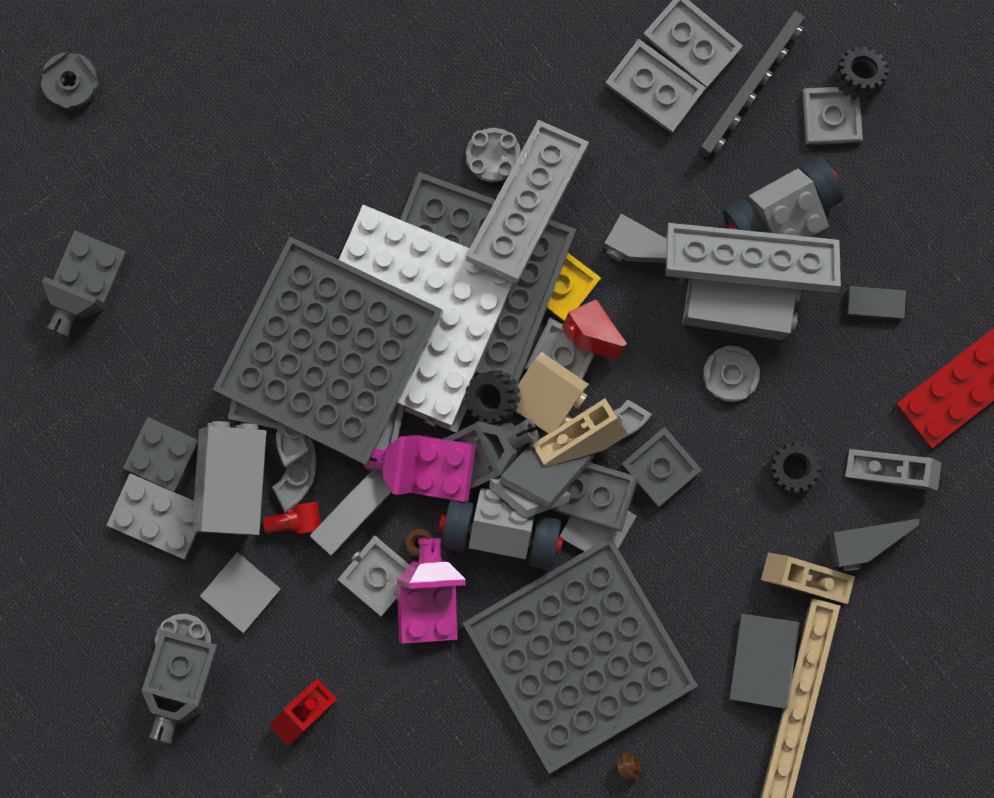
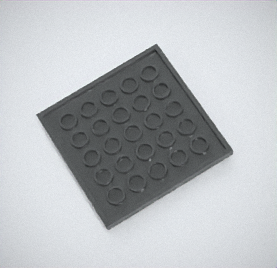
[400,172,576,388]
[213,237,444,465]
[463,537,698,774]

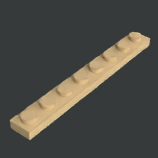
[760,598,840,798]

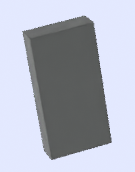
[846,286,906,320]

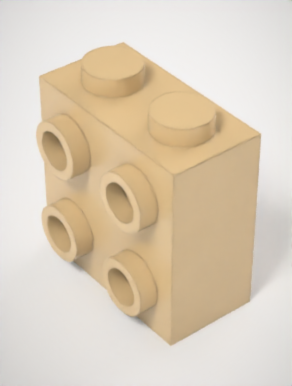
[516,353,589,434]

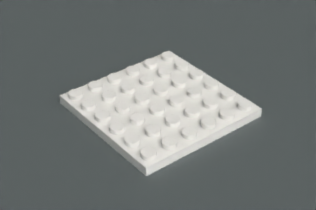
[339,205,514,426]

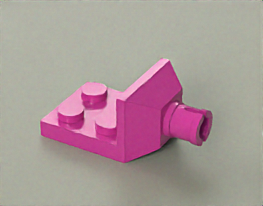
[364,435,476,502]
[397,538,466,643]

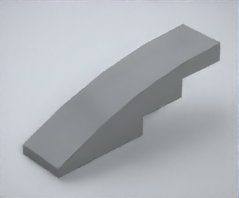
[310,469,392,555]

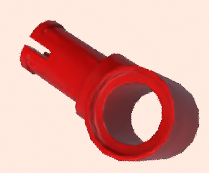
[263,502,321,535]

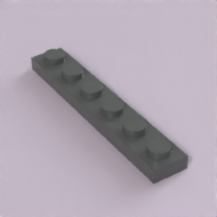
[698,11,804,159]

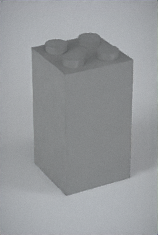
[682,278,802,340]
[192,421,266,535]

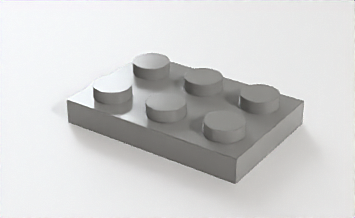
[643,0,743,90]
[605,39,706,134]
[106,473,198,559]

